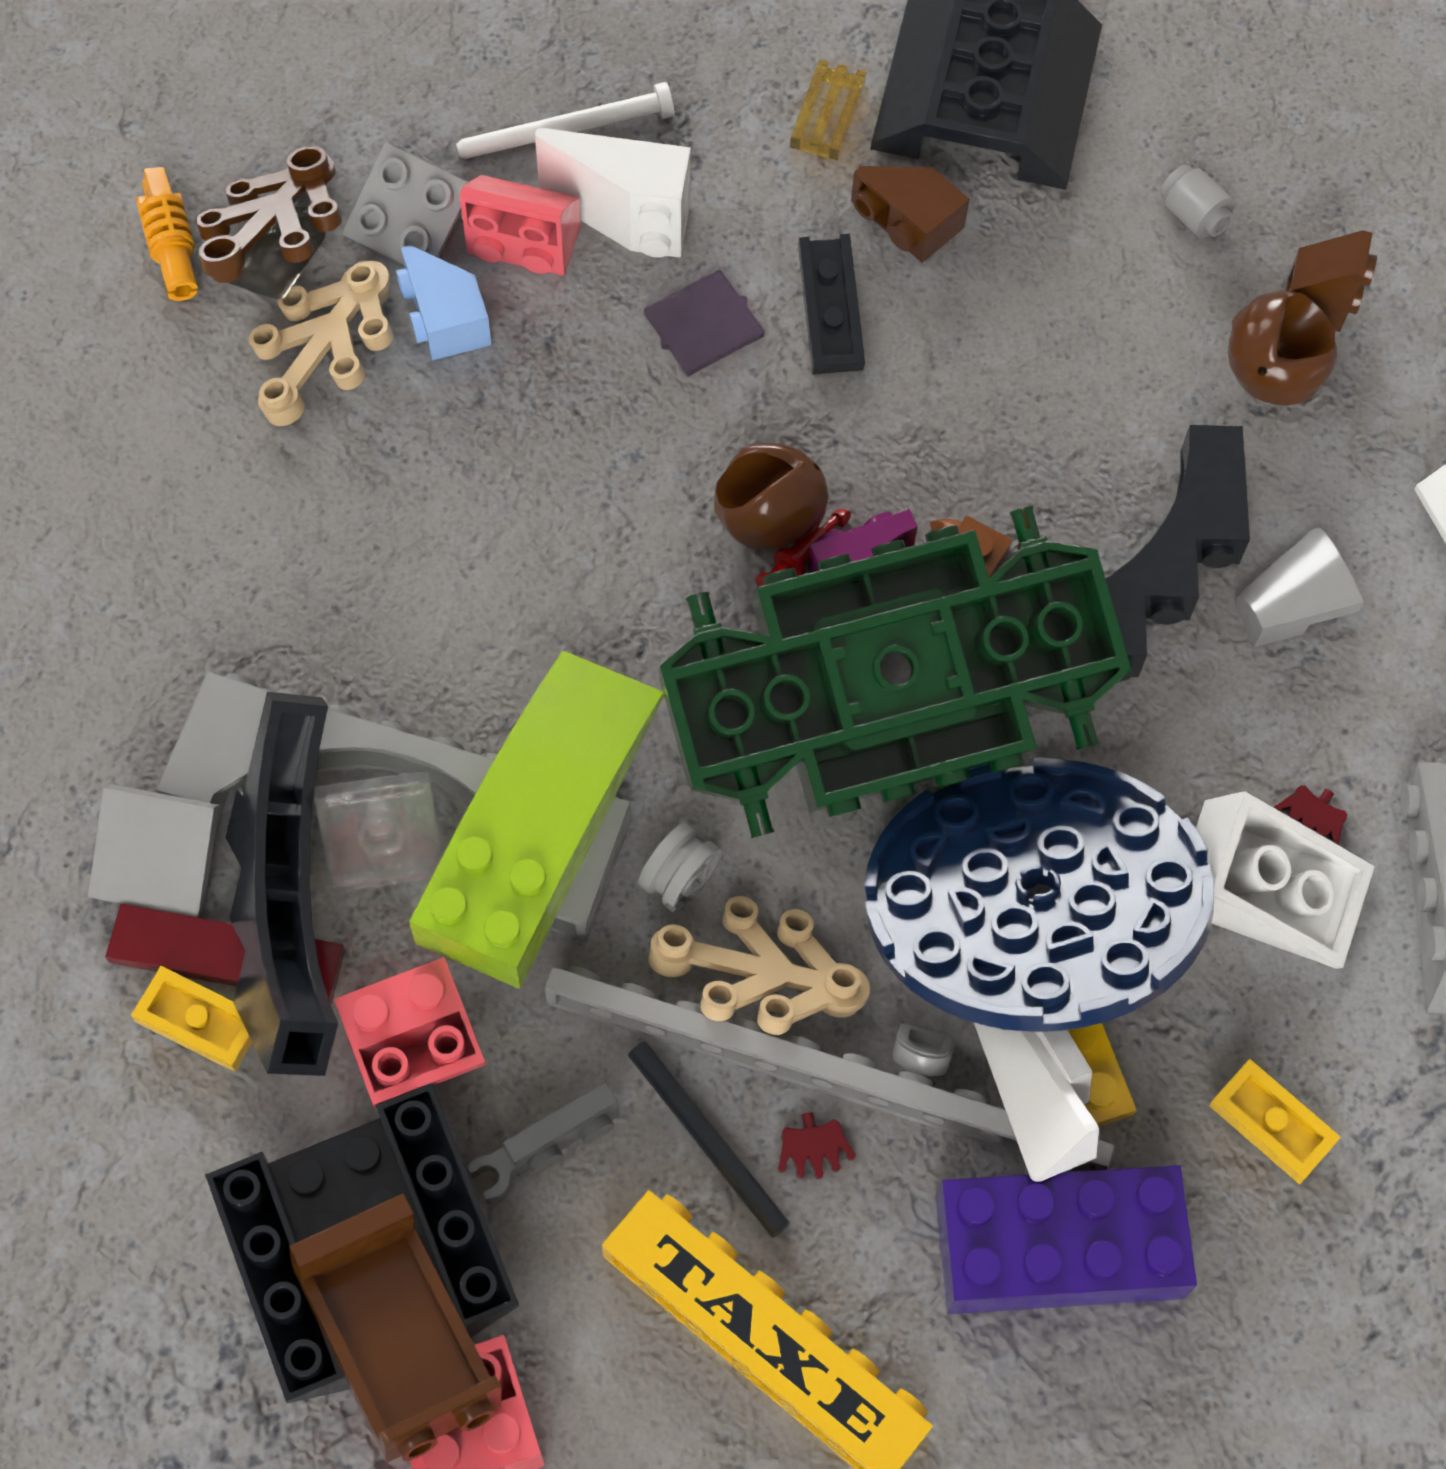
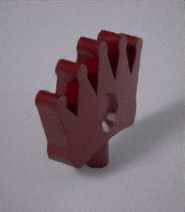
[1274,785,1347,845]
[778,1112,856,1180]

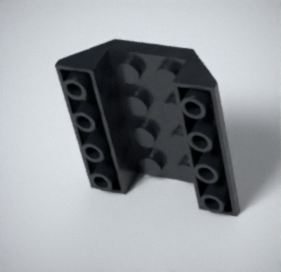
[870,0,1102,190]
[205,1083,519,1404]

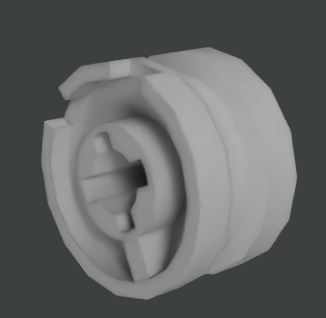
[638,822,723,913]

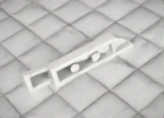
[973,1022,1099,1182]

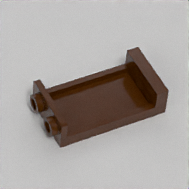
[289,1193,502,1463]

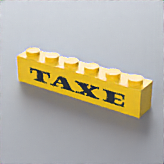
[602,1190,933,1469]

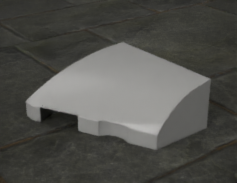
[1235,527,1364,647]

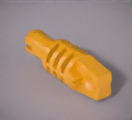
[136,167,198,301]

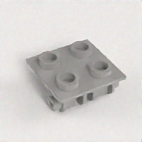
[341,142,469,265]

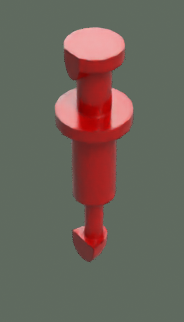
[755,509,851,587]

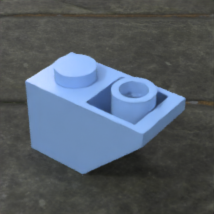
[396,245,492,361]

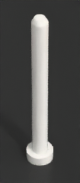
[456,82,675,159]

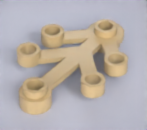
[248,261,394,426]
[648,896,870,1035]

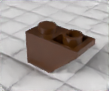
[851,166,969,263]
[1285,230,1377,332]

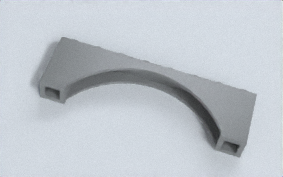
[156,672,631,942]

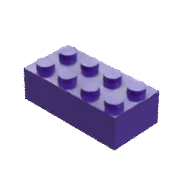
[936,1165,1197,1314]

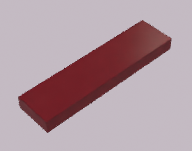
[105,904,345,1004]

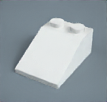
[535,127,691,258]
[1196,791,1375,969]

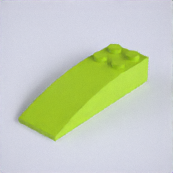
[409,650,664,989]

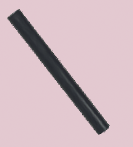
[628,1041,790,1238]

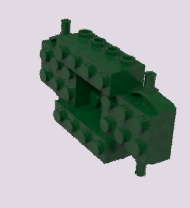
[659,506,1131,838]

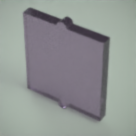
[644,269,765,377]

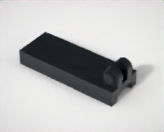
[798,233,865,375]

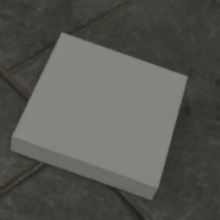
[88,784,219,918]

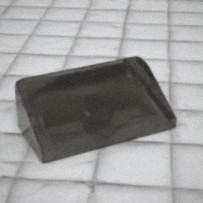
[229,206,326,299]

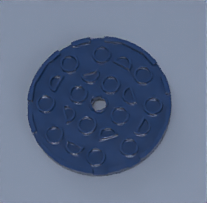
[865,758,1215,1032]

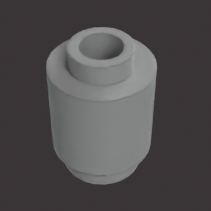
[1160,164,1235,239]

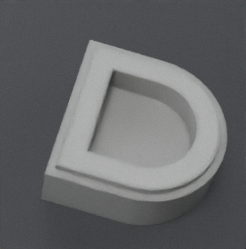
[892,1023,956,1076]

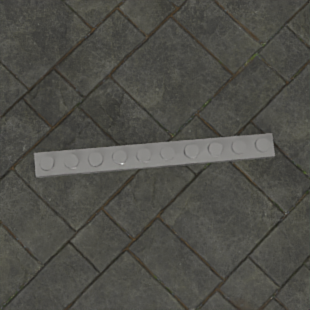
[544,966,1114,1172]

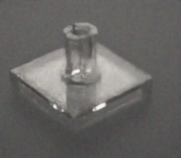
[314,770,443,893]

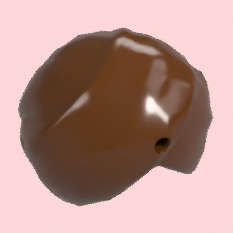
[1228,290,1337,406]
[714,443,828,549]

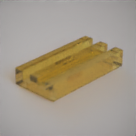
[790,59,867,160]

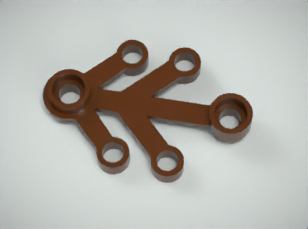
[196,146,342,283]

